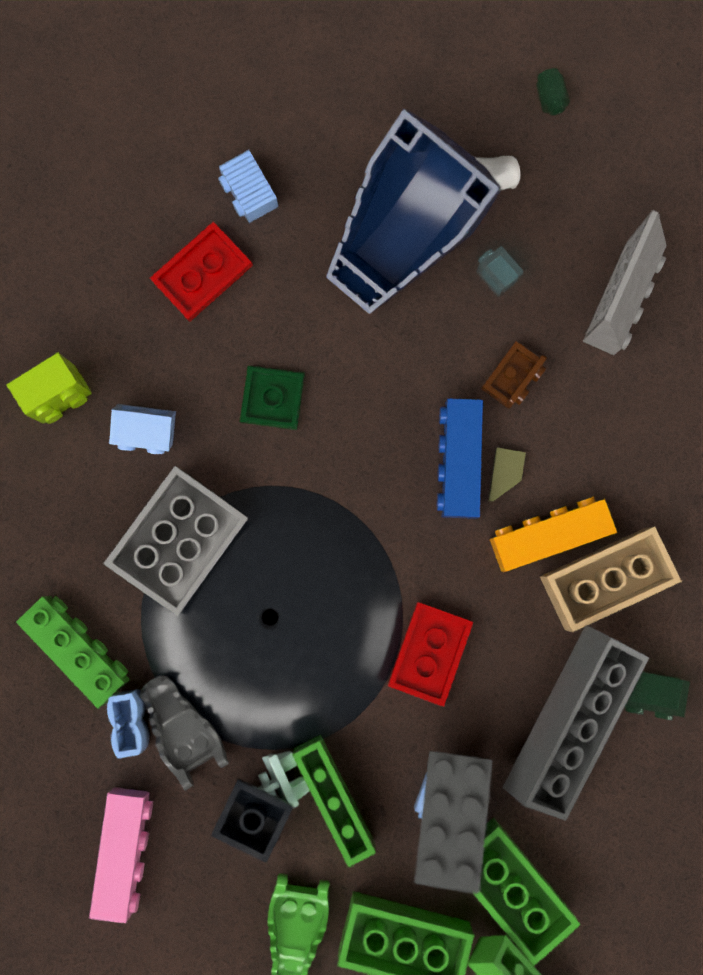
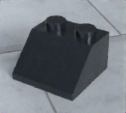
[211,778,294,863]

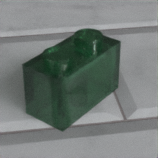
[625,671,690,721]

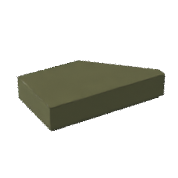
[488,448,526,502]

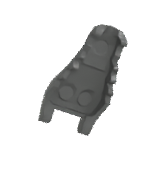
[140,676,229,791]

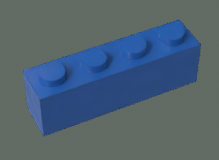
[437,399,483,519]

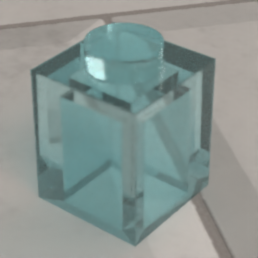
[476,246,524,297]

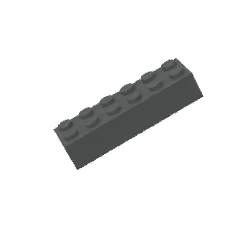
[502,625,649,821]

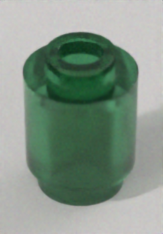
[536,68,570,116]

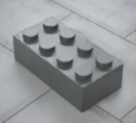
[414,750,492,894]

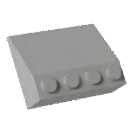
[583,210,667,355]
[103,466,248,616]

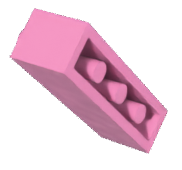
[89,787,153,923]

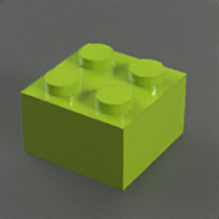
[6,353,92,424]

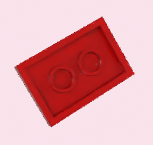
[150,222,253,322]
[388,602,474,707]

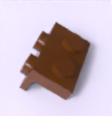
[481,341,547,409]

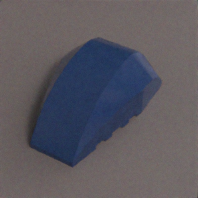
[326,109,501,314]

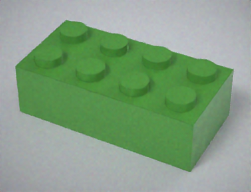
[473,817,581,966]
[338,891,474,975]

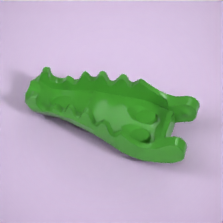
[268,873,329,975]

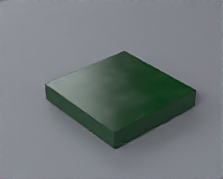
[239,366,305,430]

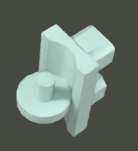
[258,751,309,808]

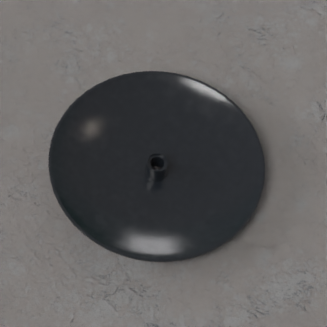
[141,486,403,750]

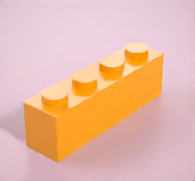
[490,497,617,572]

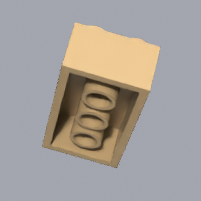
[540,527,682,632]

